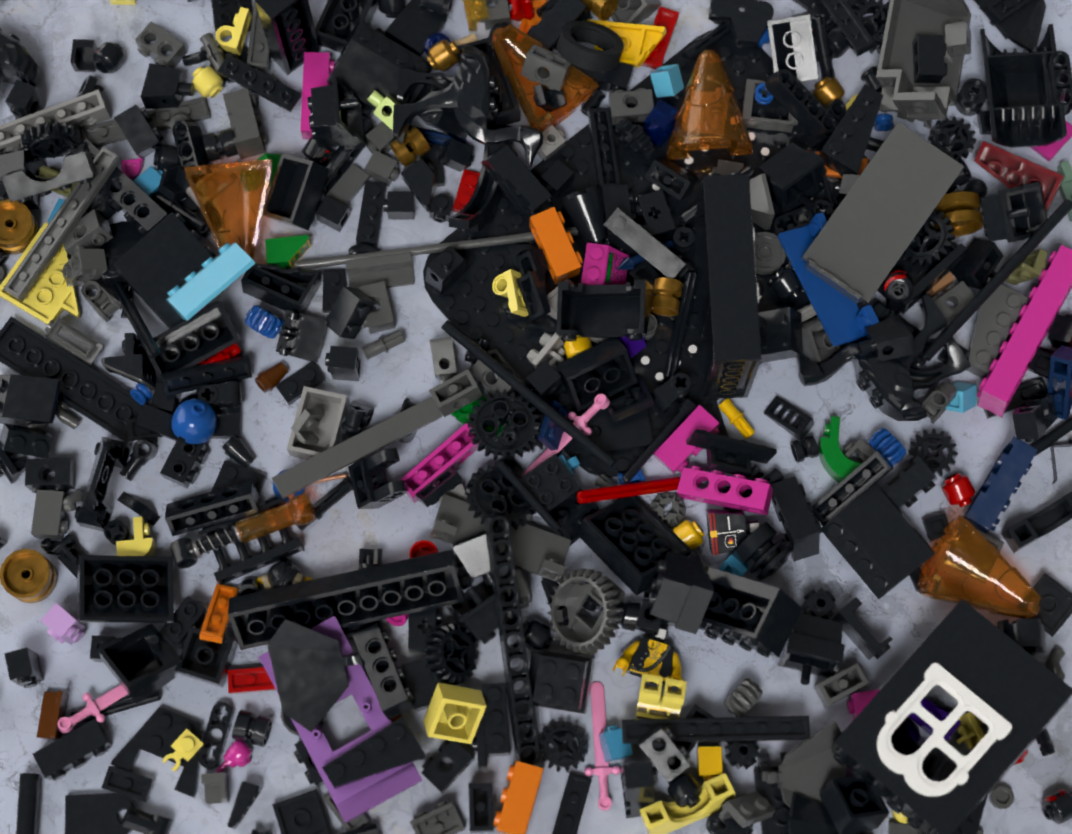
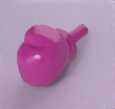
[216,740,252,773]

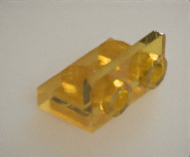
[463,0,488,32]

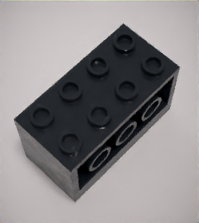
[699,567,803,658]

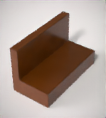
[36,691,69,740]

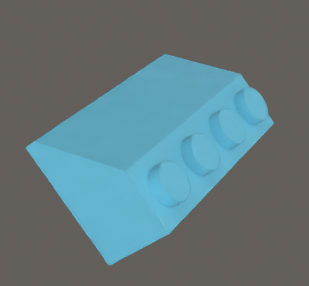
[166,242,255,321]

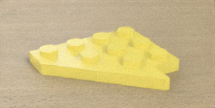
[0,223,80,325]

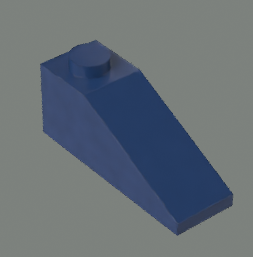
[1048,345,1072,420]

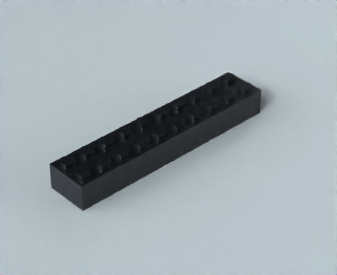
[228,549,464,650]

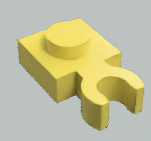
[163,728,204,771]

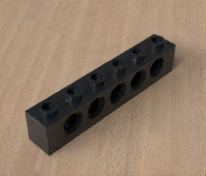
[71,139,168,236]

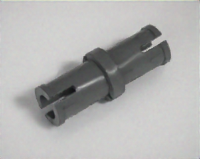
[200,33,224,76]

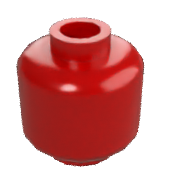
[941,472,975,507]

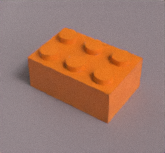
[529,207,583,285]
[493,761,544,834]

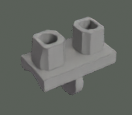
[526,332,566,370]

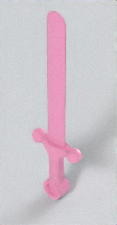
[522,394,610,477]
[584,681,621,811]
[57,684,128,733]

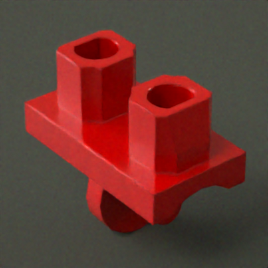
[507,0,534,22]

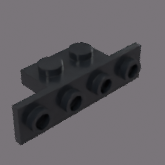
[217,54,302,112]
[686,429,777,478]

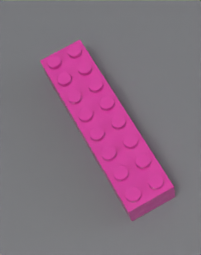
[977,245,1072,418]

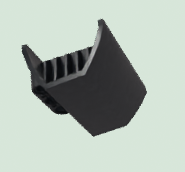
[980,24,1072,148]

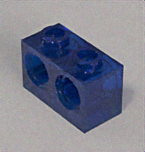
[644,99,678,147]

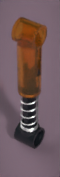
[170,494,316,569]

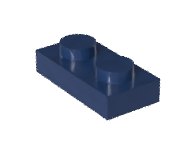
[537,400,569,451]

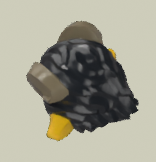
[256,558,313,590]

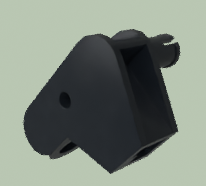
[708,0,774,48]

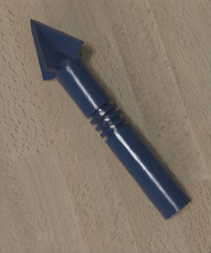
[617,240,674,270]

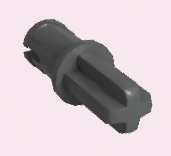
[361,330,406,360]

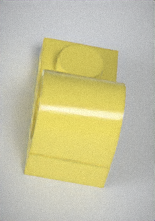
[215,7,252,55]
[492,269,529,317]

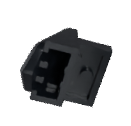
[101,333,156,390]

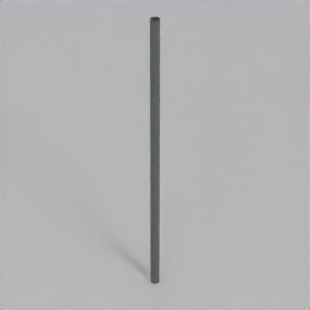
[297,227,578,270]

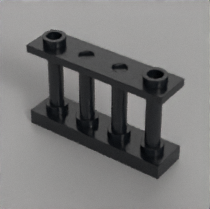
[198,497,304,585]

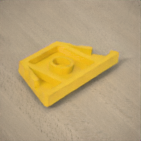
[587,20,667,68]

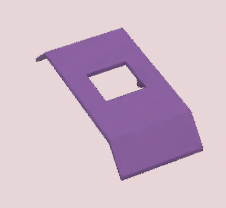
[259,616,423,823]

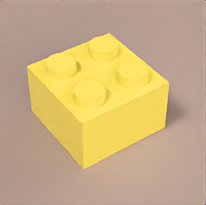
[423,683,486,744]

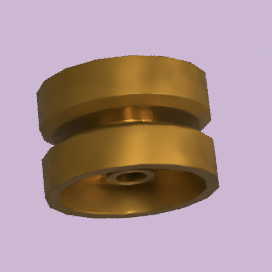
[934,191,984,237]
[0,199,39,254]
[0,549,57,604]

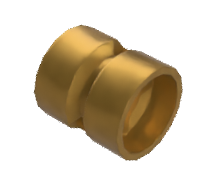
[580,0,618,21]
[390,127,430,167]
[650,277,683,316]

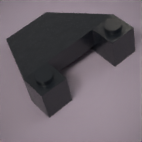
[75,437,132,532]

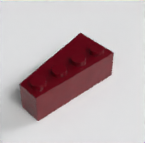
[974,141,1065,213]

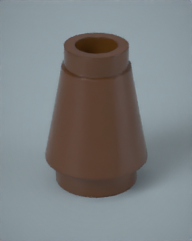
[254,362,288,393]

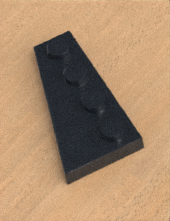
[322,717,427,789]

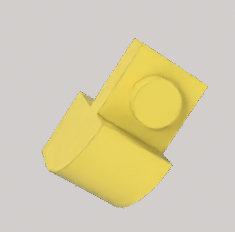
[116,516,156,556]

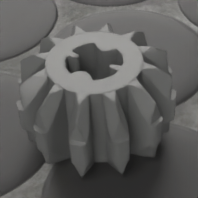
[724,678,763,717]

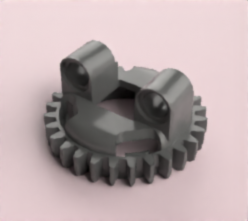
[547,569,625,654]

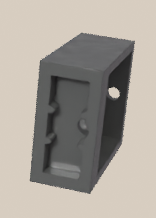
[741,79,798,133]

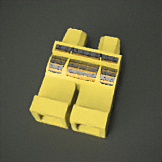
[635,674,687,719]

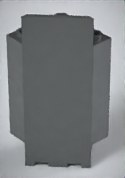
[876,0,971,129]

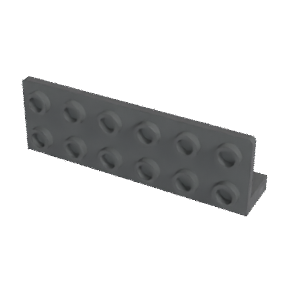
[430,494,571,582]

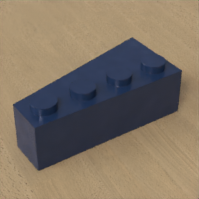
[962,436,1038,534]

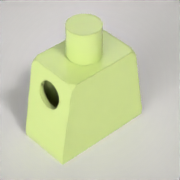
[367,90,401,131]

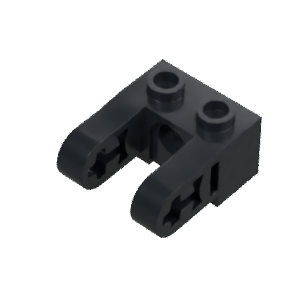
[348,448,408,509]

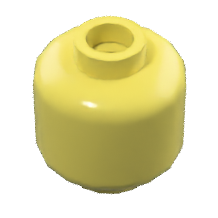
[192,66,223,98]

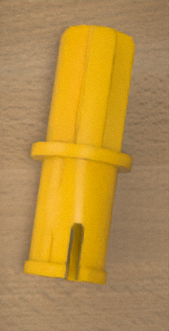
[718,398,755,439]

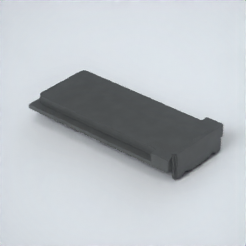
[801,122,964,304]

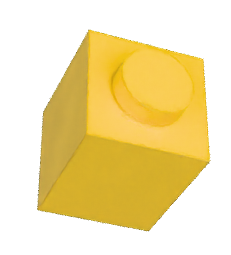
[696,746,723,781]

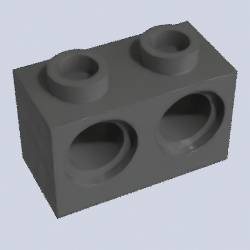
[135,21,187,69]

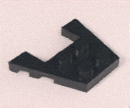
[111,707,203,798]

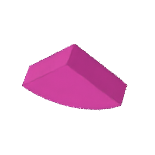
[121,158,144,180]

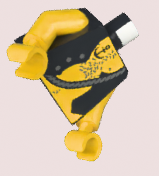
[613,628,683,691]

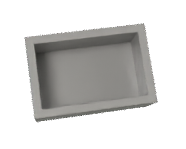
[287,386,349,460]

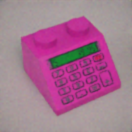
[581,243,629,285]

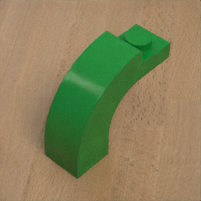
[818,416,862,483]

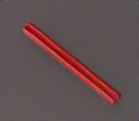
[576,477,680,504]

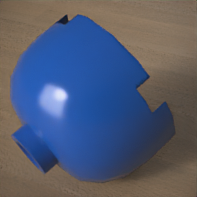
[171,399,217,444]

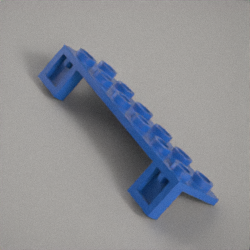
[777,212,879,346]

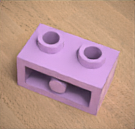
[41,603,86,645]

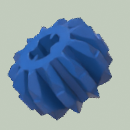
[244,305,284,339]
[869,428,906,466]

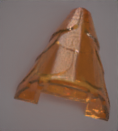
[491,24,599,132]
[667,50,753,160]
[184,159,273,260]
[918,515,1041,618]

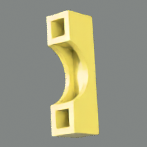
[639,773,736,834]

